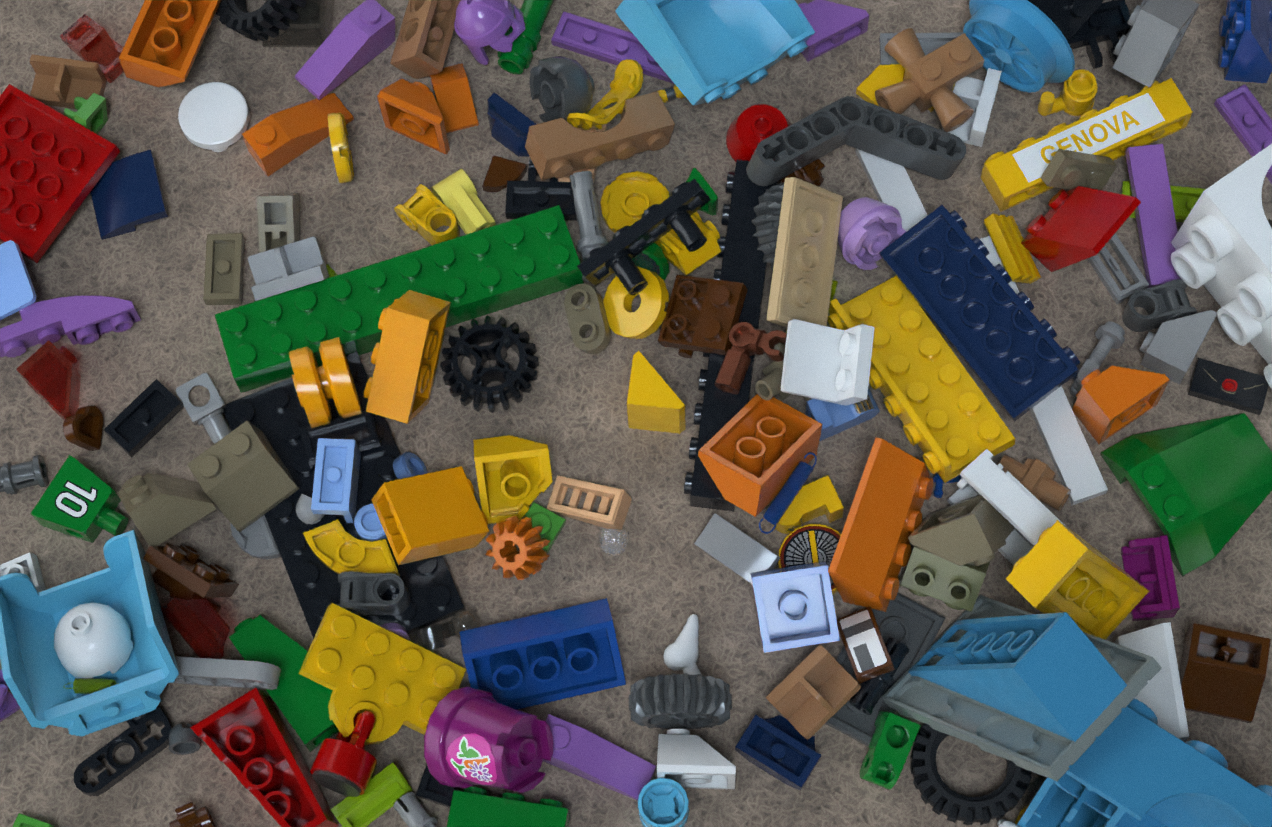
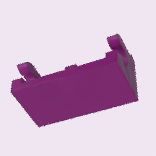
[1120,535,1180,621]

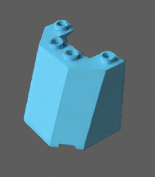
[615,0,815,106]
[0,530,179,737]

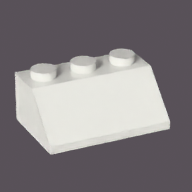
[1114,622,1189,742]

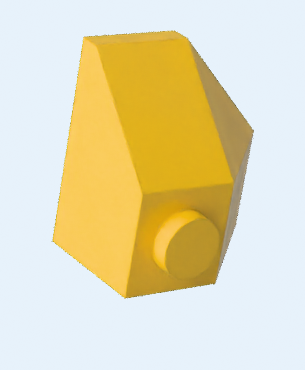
[473,435,553,524]

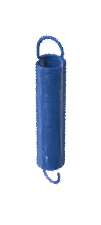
[759,452,817,534]

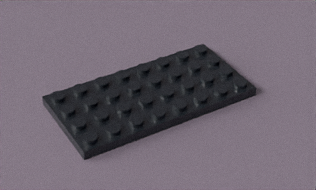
[224,351,465,639]

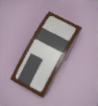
[837,607,895,684]

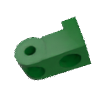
[860,711,921,790]

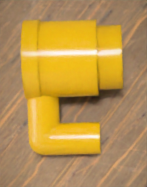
[1038,69,1098,116]

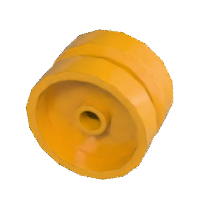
[289,337,362,428]

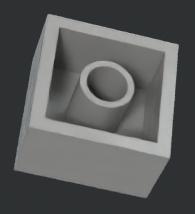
[1113,0,1200,88]

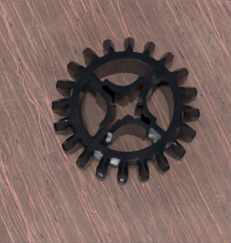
[440,315,539,413]

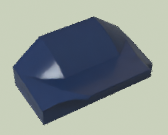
[487,92,536,157]
[735,715,821,790]

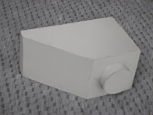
[1139,310,1217,385]

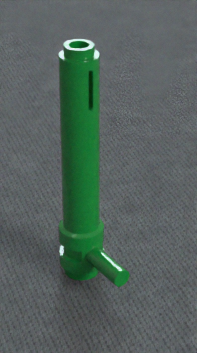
[498,0,554,74]

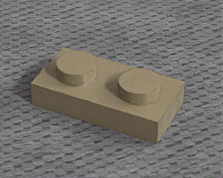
[1040,149,1117,190]
[203,233,245,305]

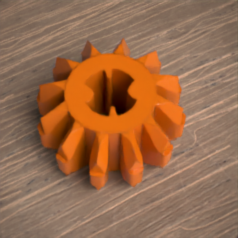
[485,516,550,580]

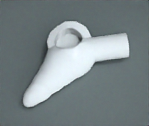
[663,614,701,675]

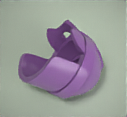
[454,0,525,65]

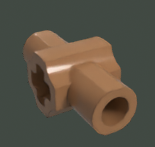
[998,454,1071,511]

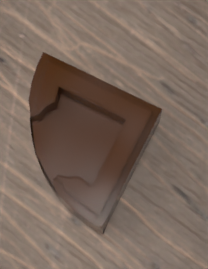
[482,155,527,192]

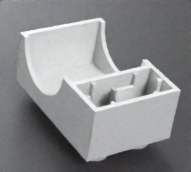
[1171,144,1272,389]

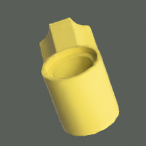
[431,169,496,235]

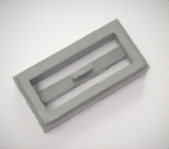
[1087,233,1149,304]

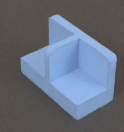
[311,438,361,523]

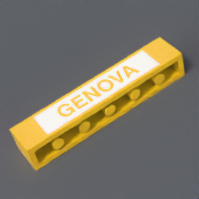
[981,78,1193,212]

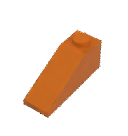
[242,93,354,176]

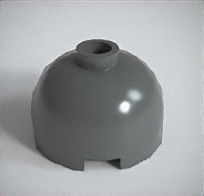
[529,56,595,124]

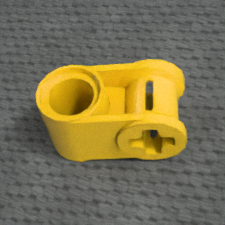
[394,184,460,245]

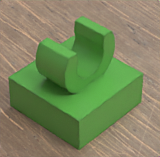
[64,93,108,134]

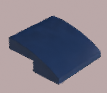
[90,149,168,240]

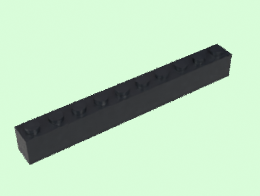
[684,160,778,512]

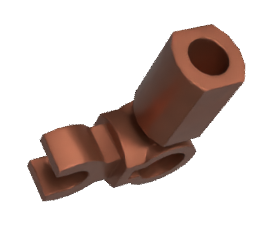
[714,322,787,395]

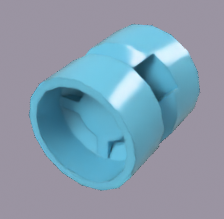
[638,778,689,827]

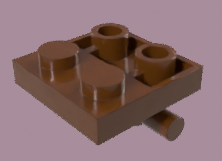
[658,275,748,358]
[143,543,239,620]

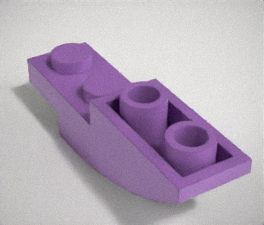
[0,296,141,358]

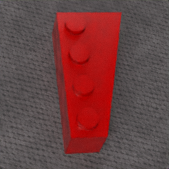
[190,688,339,827]

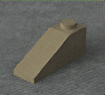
[257,193,300,300]

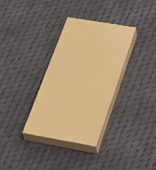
[766,177,843,327]

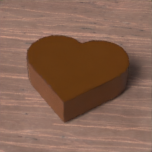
[63,405,103,451]

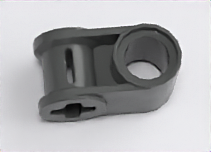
[1122,279,1197,332]
[337,571,411,617]

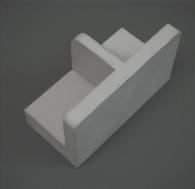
[248,236,329,301]

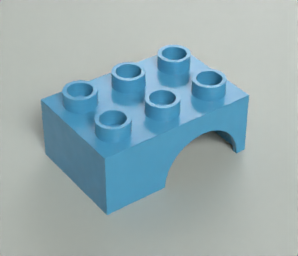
[1017,699,1272,827]

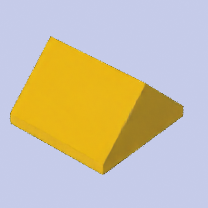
[627,351,686,434]

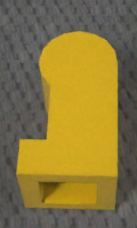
[772,475,844,534]

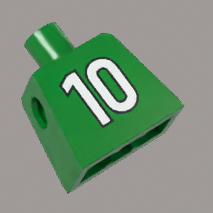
[30,455,129,543]

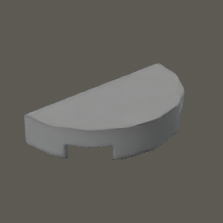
[230,515,281,560]

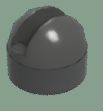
[168,723,200,755]

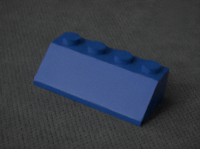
[459,598,626,709]

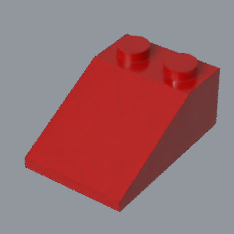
[1021,186,1141,272]

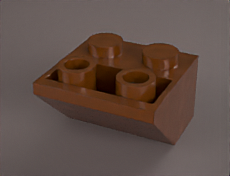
[1179,623,1271,723]

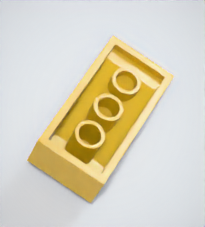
[1005,520,1149,640]

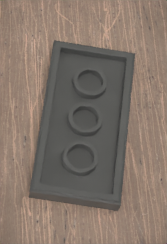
[825,593,945,747]

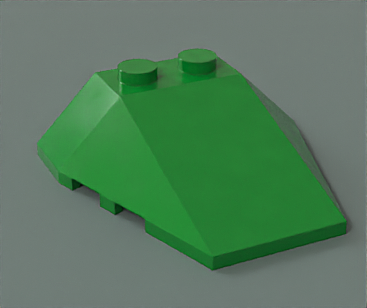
[1100,413,1272,577]

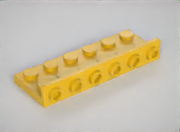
[827,276,1015,483]

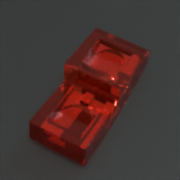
[60,14,124,83]

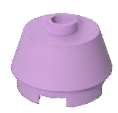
[837,197,906,270]

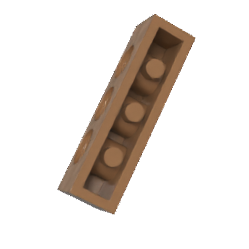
[390,0,461,79]

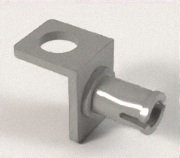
[176,373,232,444]

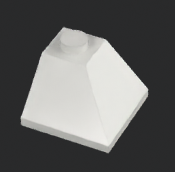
[657,729,736,789]

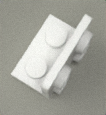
[781,319,875,406]

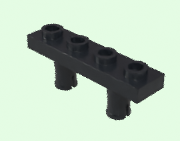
[577,179,711,295]

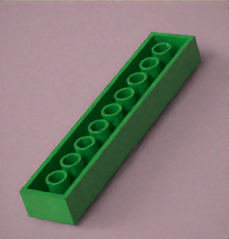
[214,205,584,393]

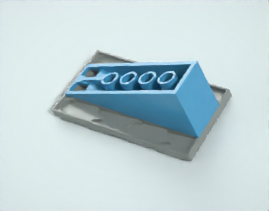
[881,595,1162,781]

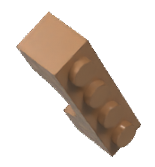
[525,91,675,180]

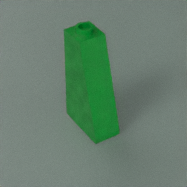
[229,615,339,752]

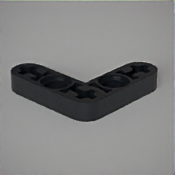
[74,705,173,796]

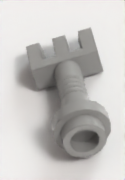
[1070,321,1125,398]

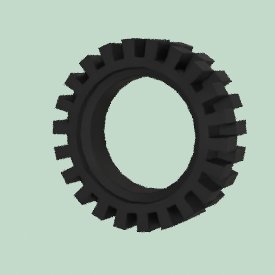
[216,0,307,41]
[910,723,1032,825]

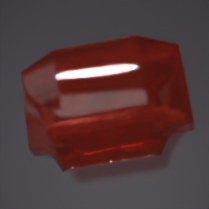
[161,598,230,659]

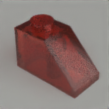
[16,340,81,420]

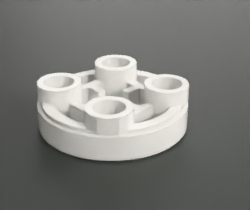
[178,82,251,152]

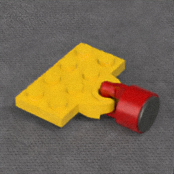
[298,603,466,797]

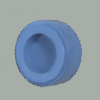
[393,452,428,479]

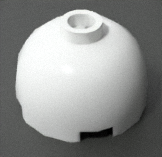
[54,603,133,679]

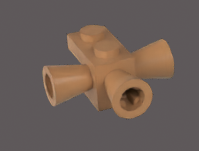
[875,28,985,132]

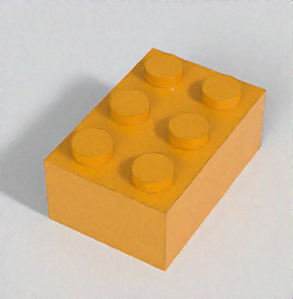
[364,290,451,424]

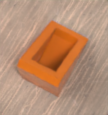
[430,63,479,133]

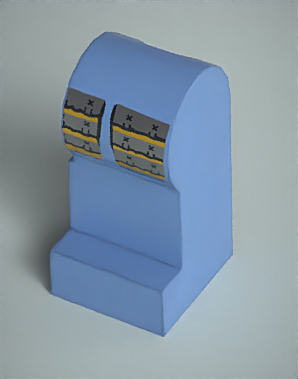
[805,387,880,441]

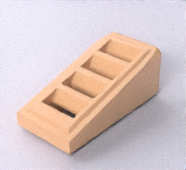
[546,475,632,532]

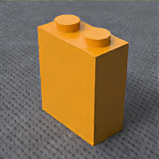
[371,466,489,565]

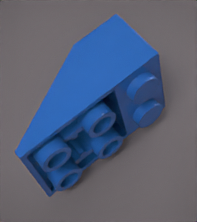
[1218,0,1272,83]

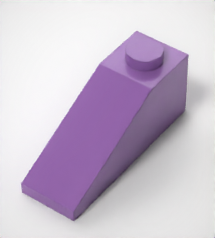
[295,0,395,100]
[543,714,656,801]

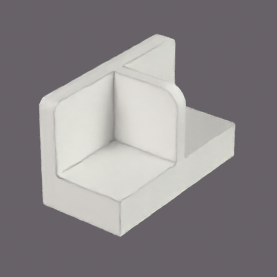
[943,68,1002,147]

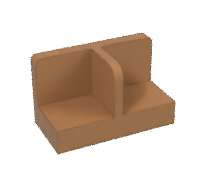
[29,55,107,109]
[765,644,861,739]

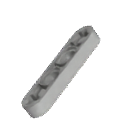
[173,656,281,690]

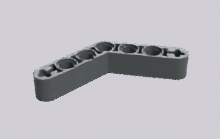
[746,96,966,186]

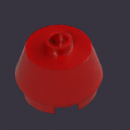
[726,104,792,162]

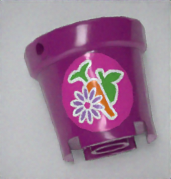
[424,686,553,793]

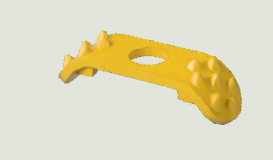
[567,59,643,130]

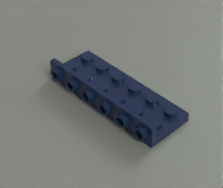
[879,204,1080,422]

